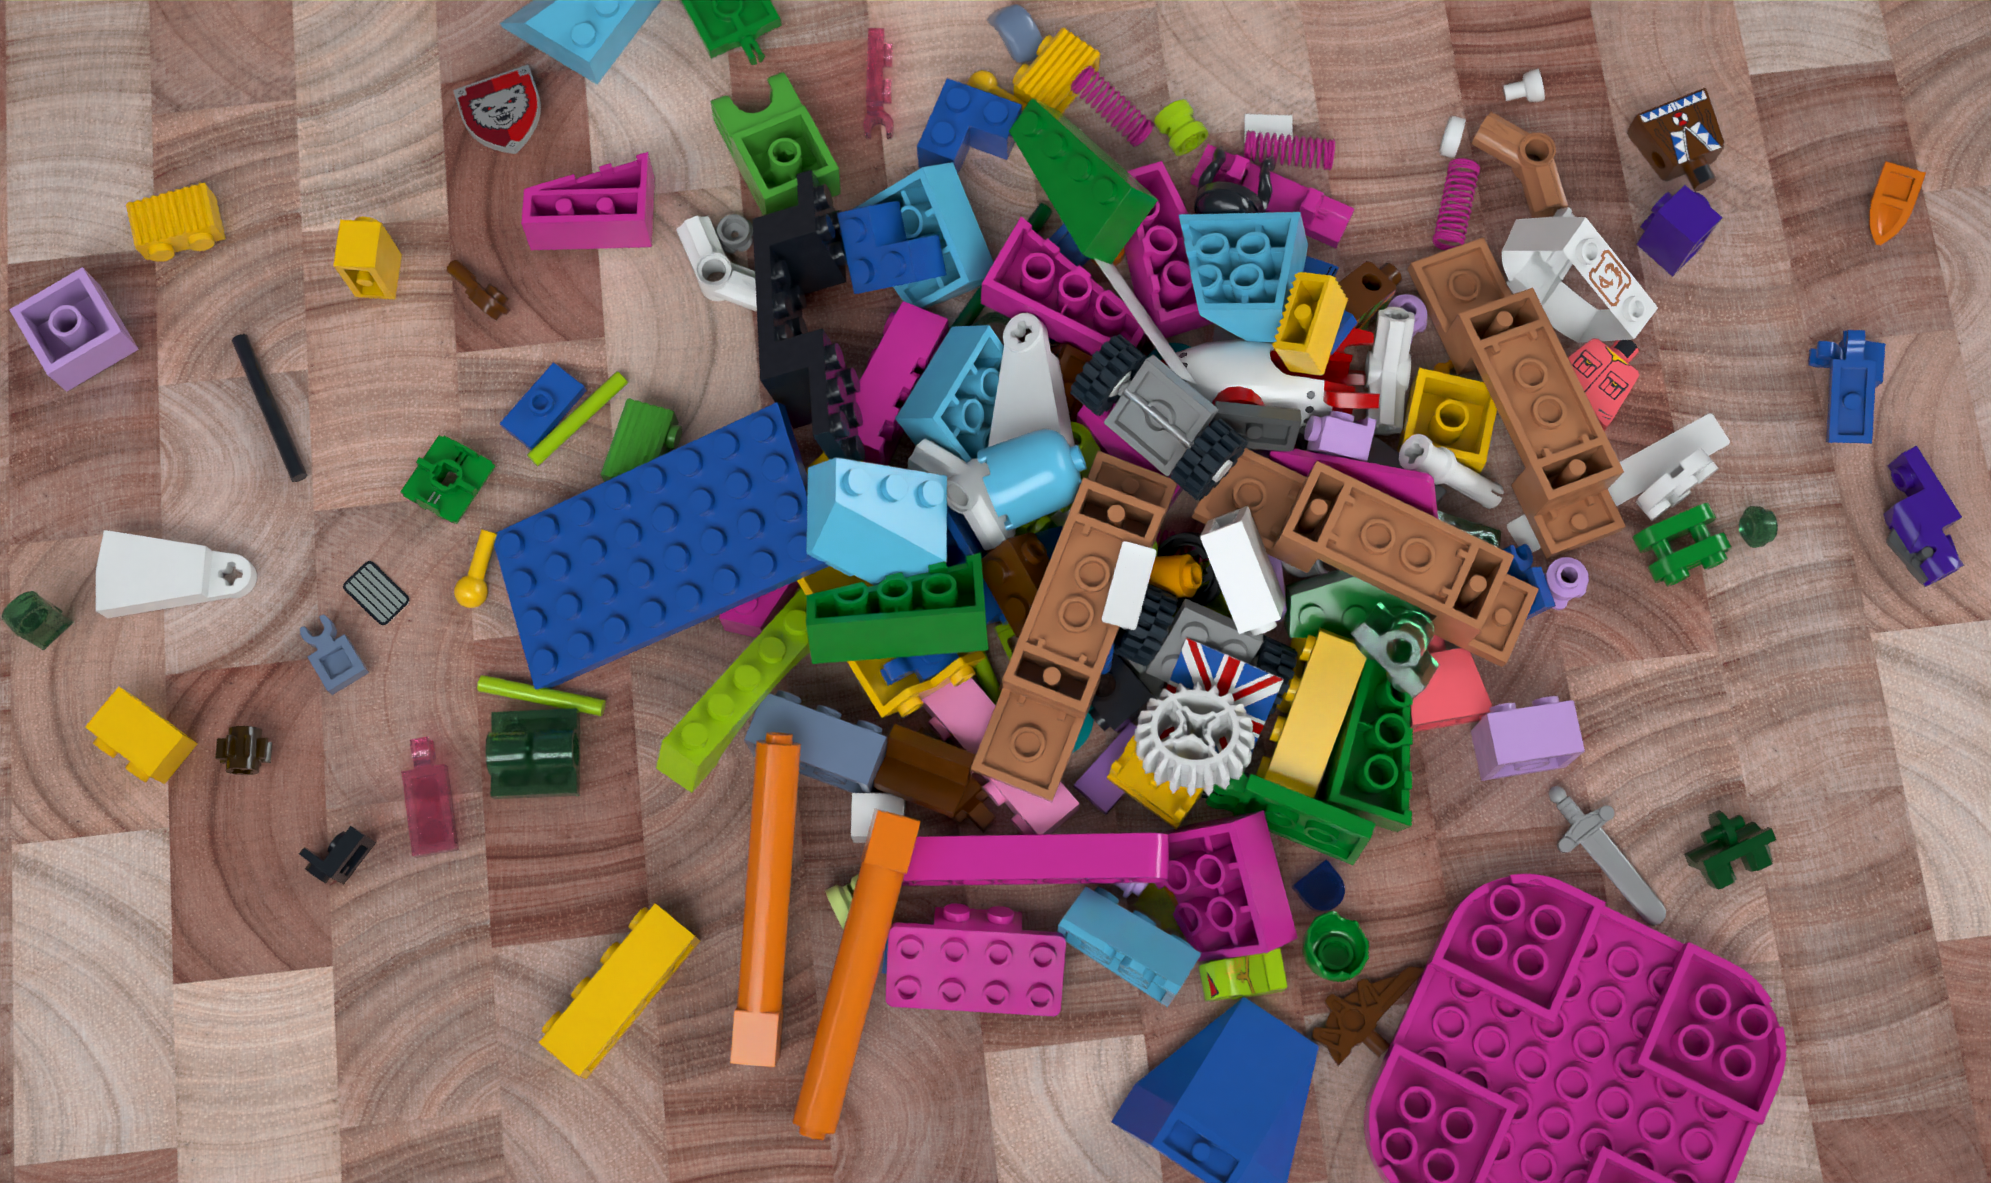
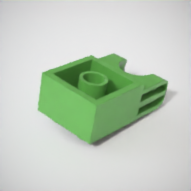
[711,72,841,216]

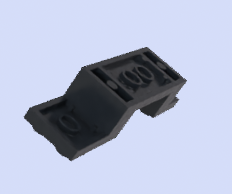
[752,170,865,462]

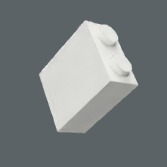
[1200,506,1286,635]

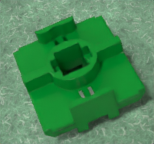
[400,435,496,524]

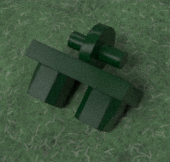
[1684,810,1776,889]

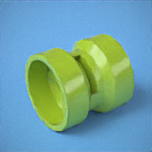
[1154,99,1209,156]

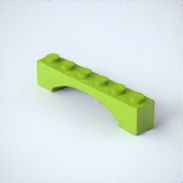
[656,588,810,793]

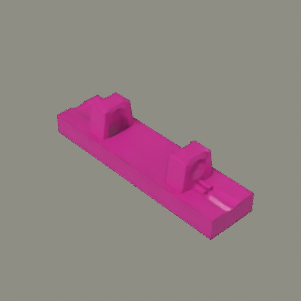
[1190,144,1354,248]

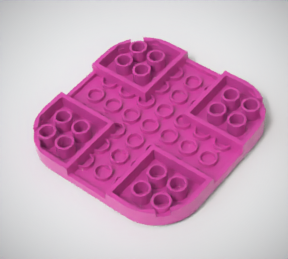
[1364,874,1786,1183]

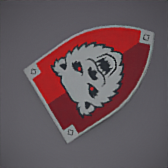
[453,65,541,154]

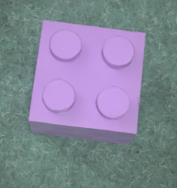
[9,267,139,392]
[1471,696,1585,781]

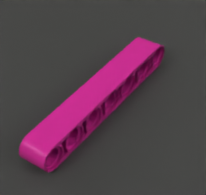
[901,833,1169,886]

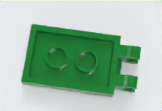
[1206,773,1376,865]

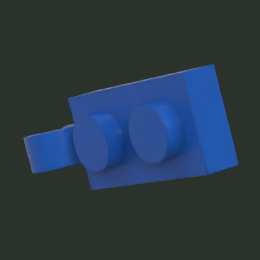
[1826,330,1877,444]

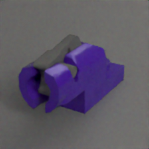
[1883,446,1965,588]

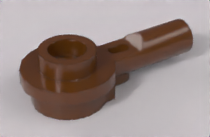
[446,260,510,320]

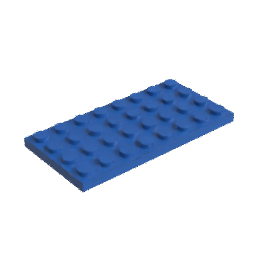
[494,402,829,690]

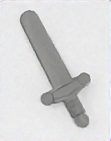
[1549,786,1666,925]

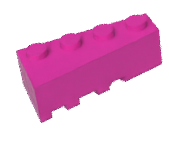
[1124,161,1214,345]
[981,217,1147,356]
[855,301,949,466]

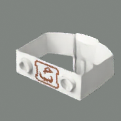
[1502,207,1658,343]

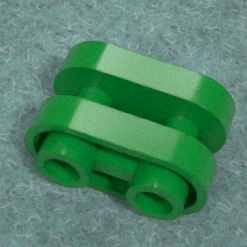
[1632,503,1732,587]

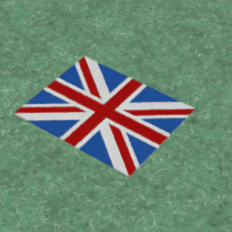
[1159,637,1284,773]

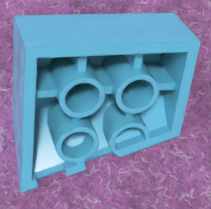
[500,0,661,84]
[852,162,994,309]
[1179,212,1308,342]
[895,325,1004,464]
[807,458,947,585]
[1057,887,1202,1008]

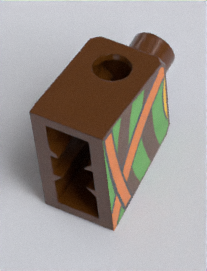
[1338,261,1402,349]

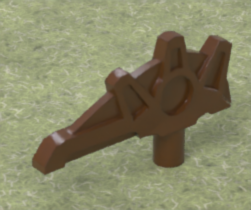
[1312,967,1424,1066]

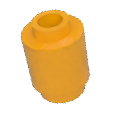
[1148,554,1202,598]

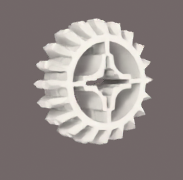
[1135,682,1255,797]

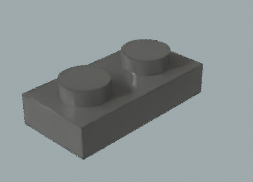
[1209,401,1302,452]

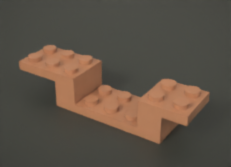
[1407,237,1626,559]
[1192,448,1539,667]
[971,451,1177,802]

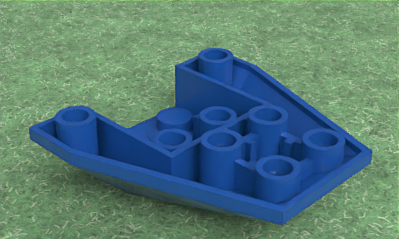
[1111,997,1319,1183]

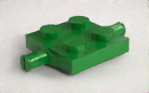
[679,0,782,65]

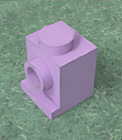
[1304,411,1377,462]

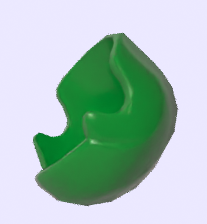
[1302,911,1369,982]

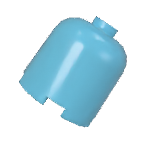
[977,429,1087,531]

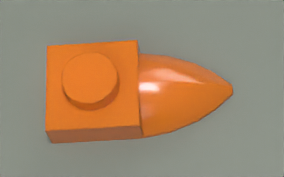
[1869,161,1926,246]

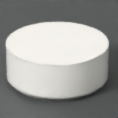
[1439,116,1466,159]

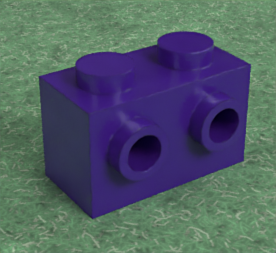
[1636,185,1723,277]

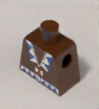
[1626,88,1724,192]

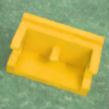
[1106,735,1203,829]

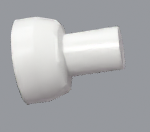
[1503,69,1545,102]

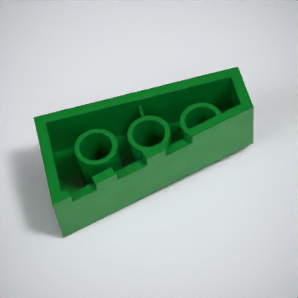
[1009,98,1158,264]
[806,553,988,664]
[1318,636,1413,832]

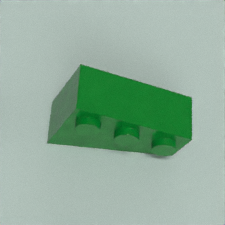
[1284,570,1420,640]

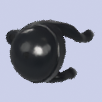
[1194,146,1275,214]

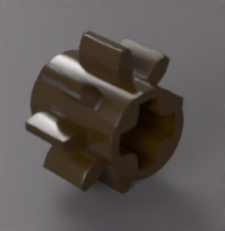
[215,726,272,775]

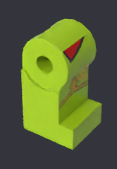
[1199,948,1288,1002]

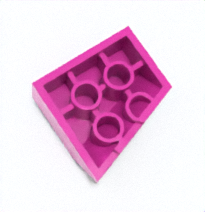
[1155,810,1298,962]

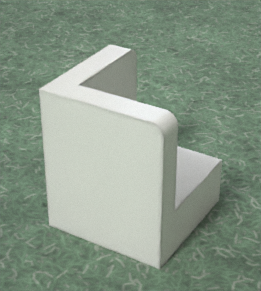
[851,793,906,843]

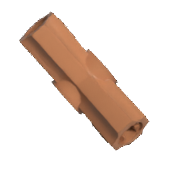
[1471,112,1568,218]

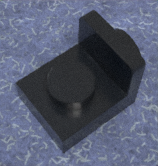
[299,826,376,885]

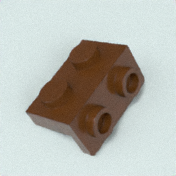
[981,532,1050,638]

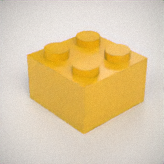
[1397,367,1497,474]

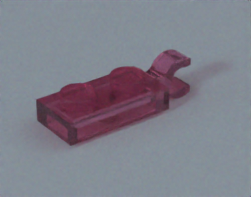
[863,28,894,139]
[401,737,459,858]

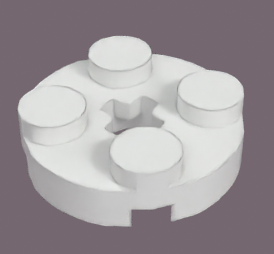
[1636,448,1719,521]

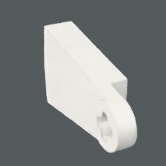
[988,313,1075,447]
[96,530,257,618]

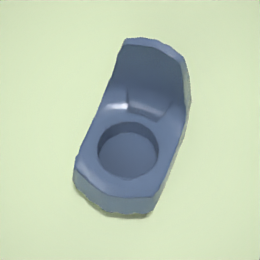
[987,4,1043,63]

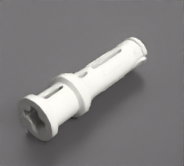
[1399,434,1504,509]

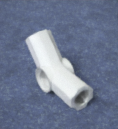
[676,215,757,312]
[1364,307,1415,436]
[908,438,1016,550]

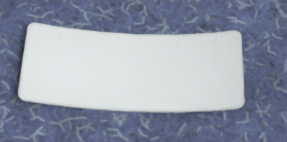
[1102,541,1156,630]

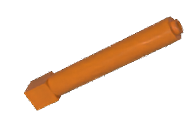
[730,732,801,1067]
[792,808,920,1140]

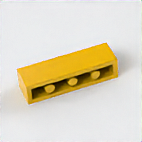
[1256,628,1370,799]
[538,903,701,1079]

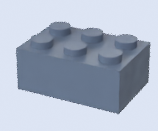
[744,690,888,793]

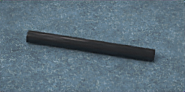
[231,334,307,482]

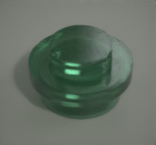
[1739,506,1778,548]

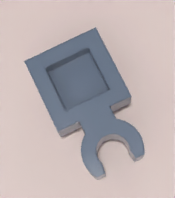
[300,614,369,695]

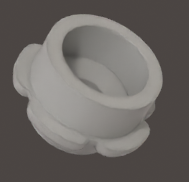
[715,214,753,253]

